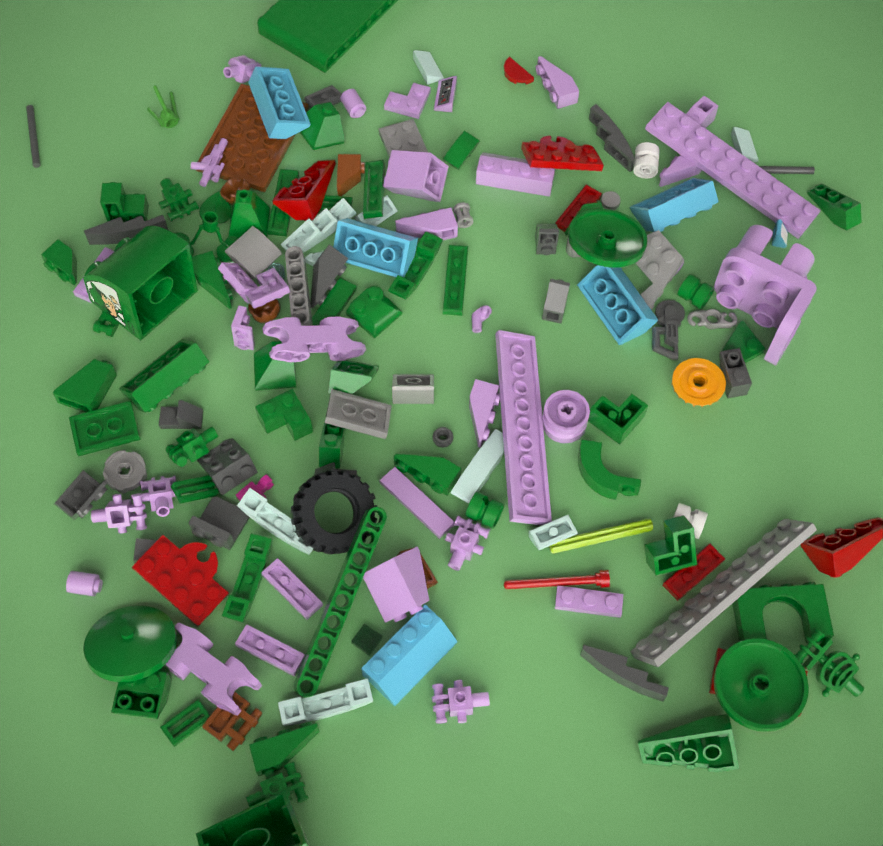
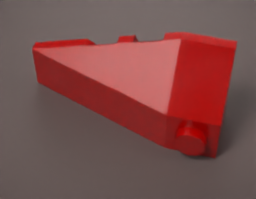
[272,160,336,221]
[801,517,883,578]

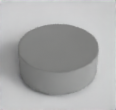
[601,191,620,210]

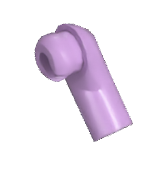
[472,305,492,333]

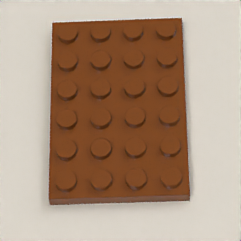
[196,84,309,192]

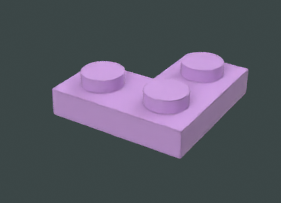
[384,83,431,119]
[245,268,290,308]

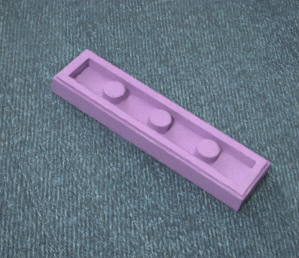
[380,467,455,539]

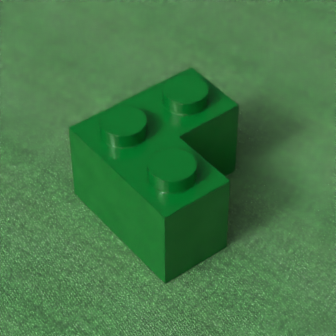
[100,182,149,223]
[255,388,313,441]
[588,393,648,445]
[644,515,697,576]

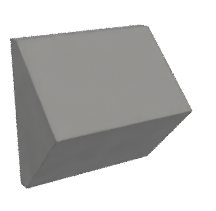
[392,374,434,404]

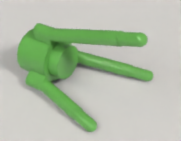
[147,85,180,128]

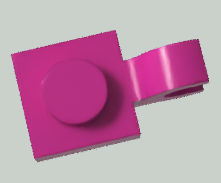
[235,474,274,501]

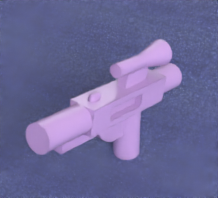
[191,138,228,187]

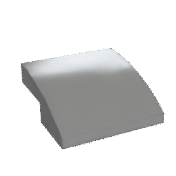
[225,226,282,279]

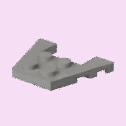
[636,230,684,310]

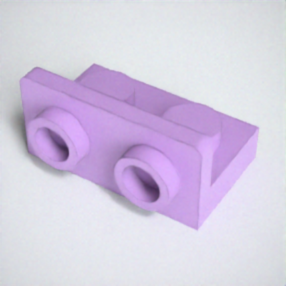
[218,262,258,304]
[231,306,255,350]

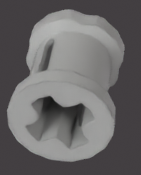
[453,202,473,228]

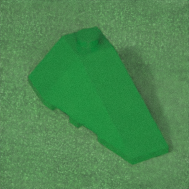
[638,714,740,772]

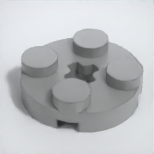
[103,450,147,494]

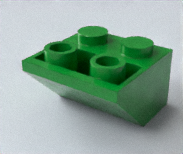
[111,671,172,719]

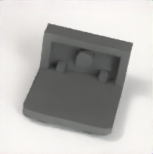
[197,438,258,495]
[54,471,108,520]
[188,497,250,550]

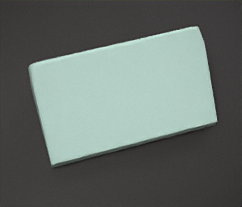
[413,50,444,85]
[731,127,759,163]
[354,195,398,226]
[529,515,578,550]

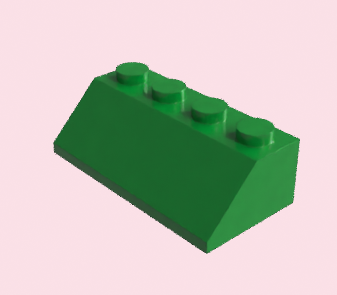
[119,339,209,413]

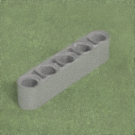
[285,246,313,326]

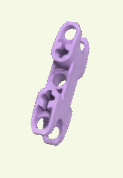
[262,317,366,362]
[165,622,262,716]

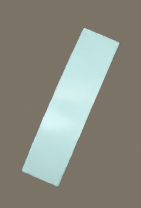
[237,488,313,555]
[278,679,373,726]

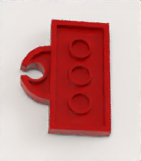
[521,135,604,171]
[132,535,229,627]

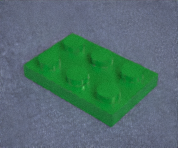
[69,401,141,457]

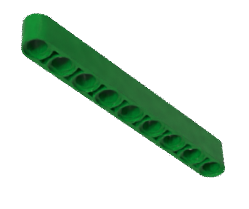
[293,507,387,697]

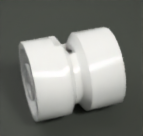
[633,142,660,179]
[673,503,708,539]

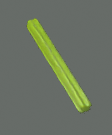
[549,518,653,554]

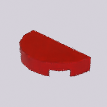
[504,56,534,85]

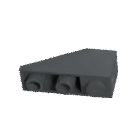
[310,244,348,309]

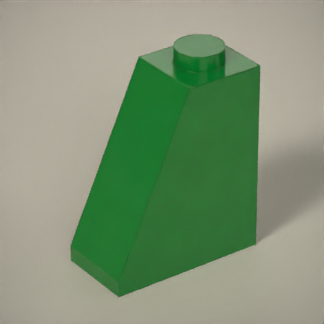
[53,359,117,413]

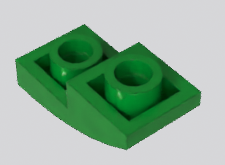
[443,130,480,170]

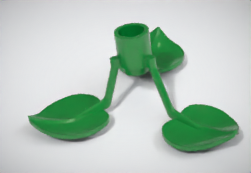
[174,191,239,263]

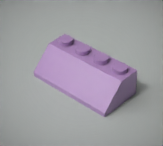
[476,152,556,197]

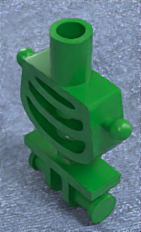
[794,629,864,697]

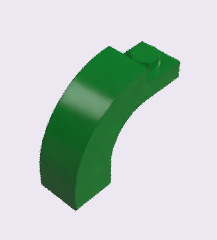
[578,439,641,500]

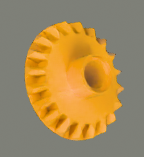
[672,358,726,407]

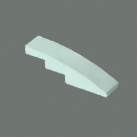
[281,198,357,253]
[451,429,504,503]

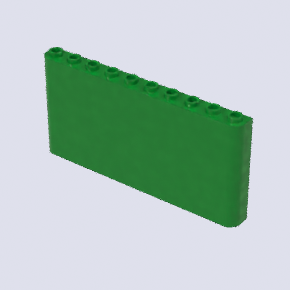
[257,0,398,73]

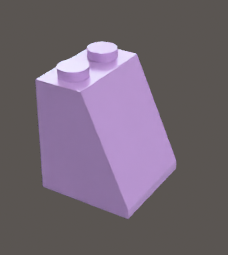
[383,150,449,202]
[363,547,429,623]

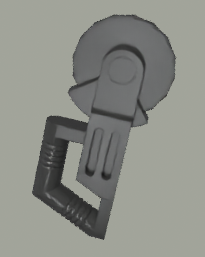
[652,299,685,360]

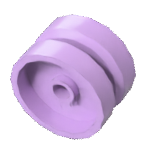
[542,390,590,443]

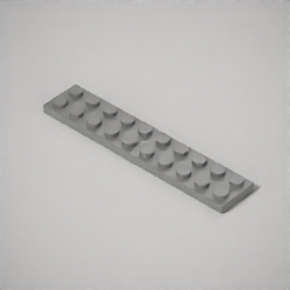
[630,519,817,667]

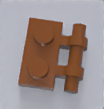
[202,692,263,752]

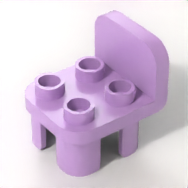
[714,225,817,366]

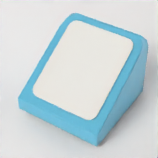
[772,219,788,248]

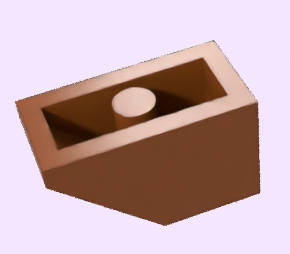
[337,154,365,196]

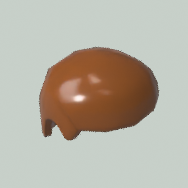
[220,177,250,204]
[248,299,281,323]

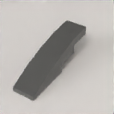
[589,104,635,172]
[84,215,168,245]
[580,645,669,702]

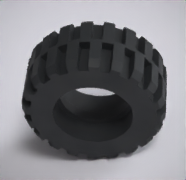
[291,469,377,555]

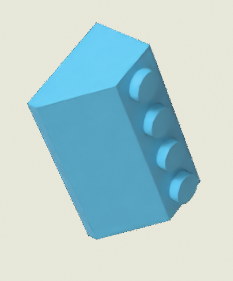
[248,67,311,139]
[630,178,719,232]
[333,218,418,278]
[577,265,658,345]
[361,605,458,706]

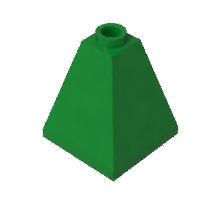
[228,190,270,238]

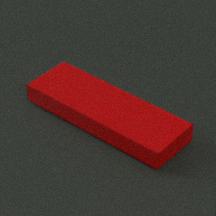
[555,185,602,232]
[663,544,725,601]

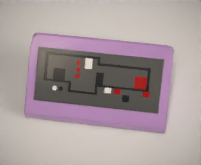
[434,76,457,112]

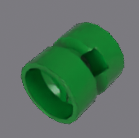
[677,274,715,309]
[465,491,505,529]

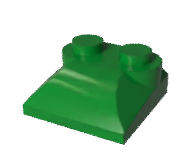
[346,286,403,339]

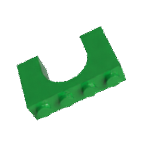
[732,582,834,643]

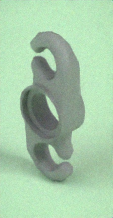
[687,309,737,330]

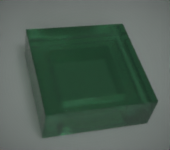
[351,624,383,656]

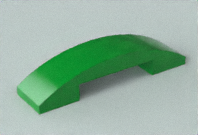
[388,232,443,300]
[222,533,272,623]

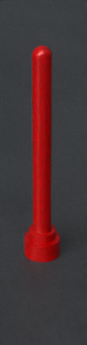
[504,570,610,589]

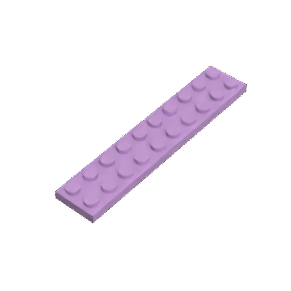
[645,101,821,239]
[495,330,552,525]

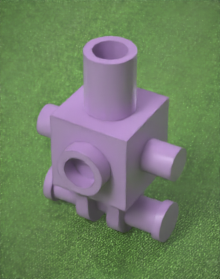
[223,55,261,83]
[140,476,176,517]
[91,493,147,534]
[445,516,491,571]
[432,680,490,724]

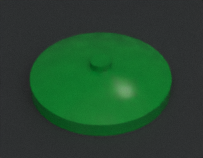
[568,209,648,268]
[83,605,177,682]
[714,638,809,732]

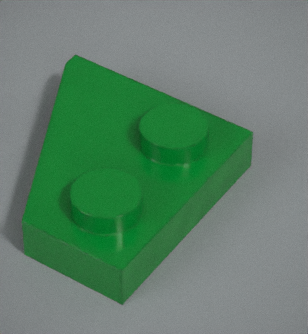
[722,320,766,363]

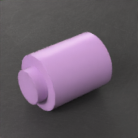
[340,89,366,118]
[66,571,103,596]

